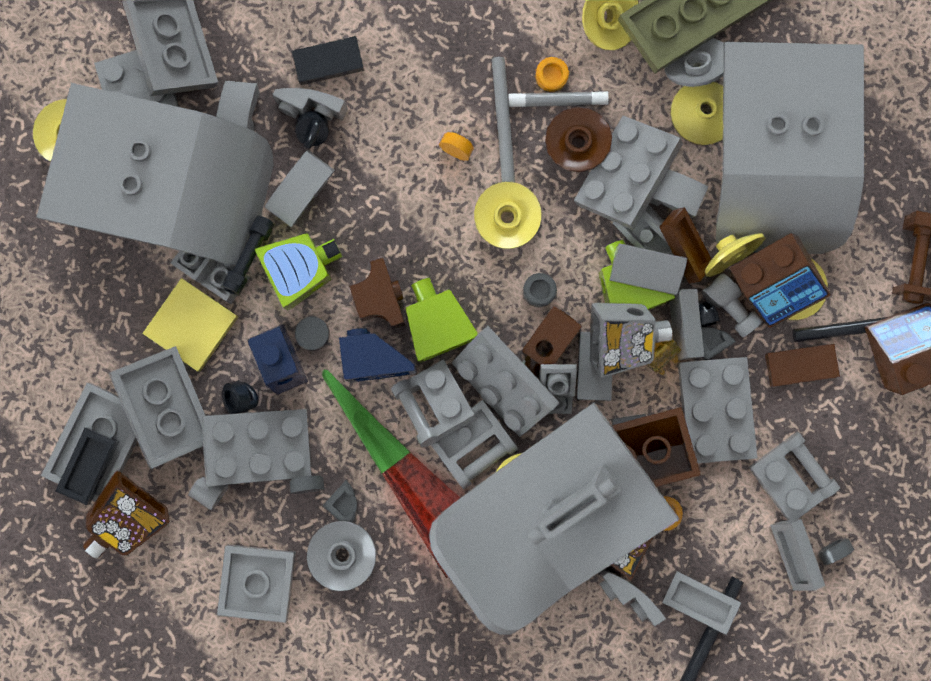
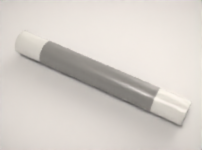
[508,91,609,107]

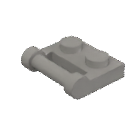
[391,359,477,447]
[431,400,519,490]
[748,432,840,520]

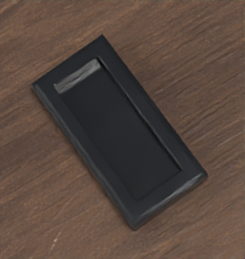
[292,36,364,86]
[55,427,119,505]

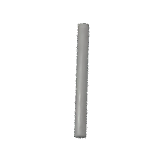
[492,57,515,183]

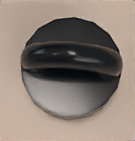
[295,111,329,149]
[222,380,259,414]

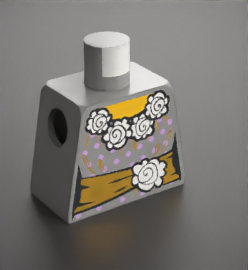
[590,303,672,378]

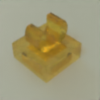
[646,339,681,375]

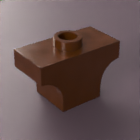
[349,258,405,329]

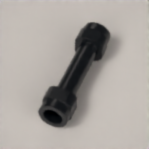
[221,215,275,296]

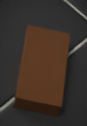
[659,207,712,284]
[765,344,840,387]

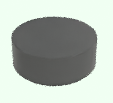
[523,273,557,307]
[295,316,330,351]
[289,476,325,494]
[818,537,855,566]

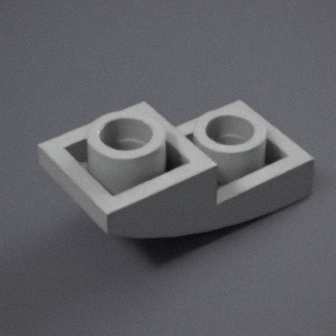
[216,81,260,131]
[273,88,348,121]
[264,150,335,227]
[650,169,709,218]
[171,251,250,304]
[539,364,577,414]
[599,569,666,626]

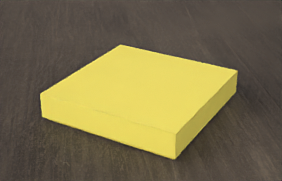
[142,278,238,372]

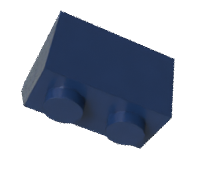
[339,328,417,383]

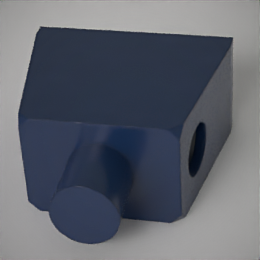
[247,323,308,395]

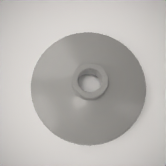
[664,38,724,87]
[307,521,376,591]

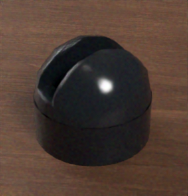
[699,302,720,327]

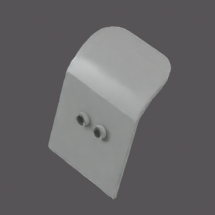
[716,42,864,254]
[37,83,274,265]
[429,402,679,635]

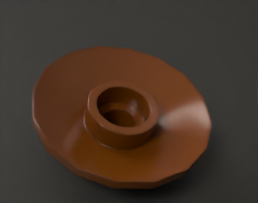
[545,107,612,173]

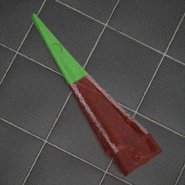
[322,369,460,587]

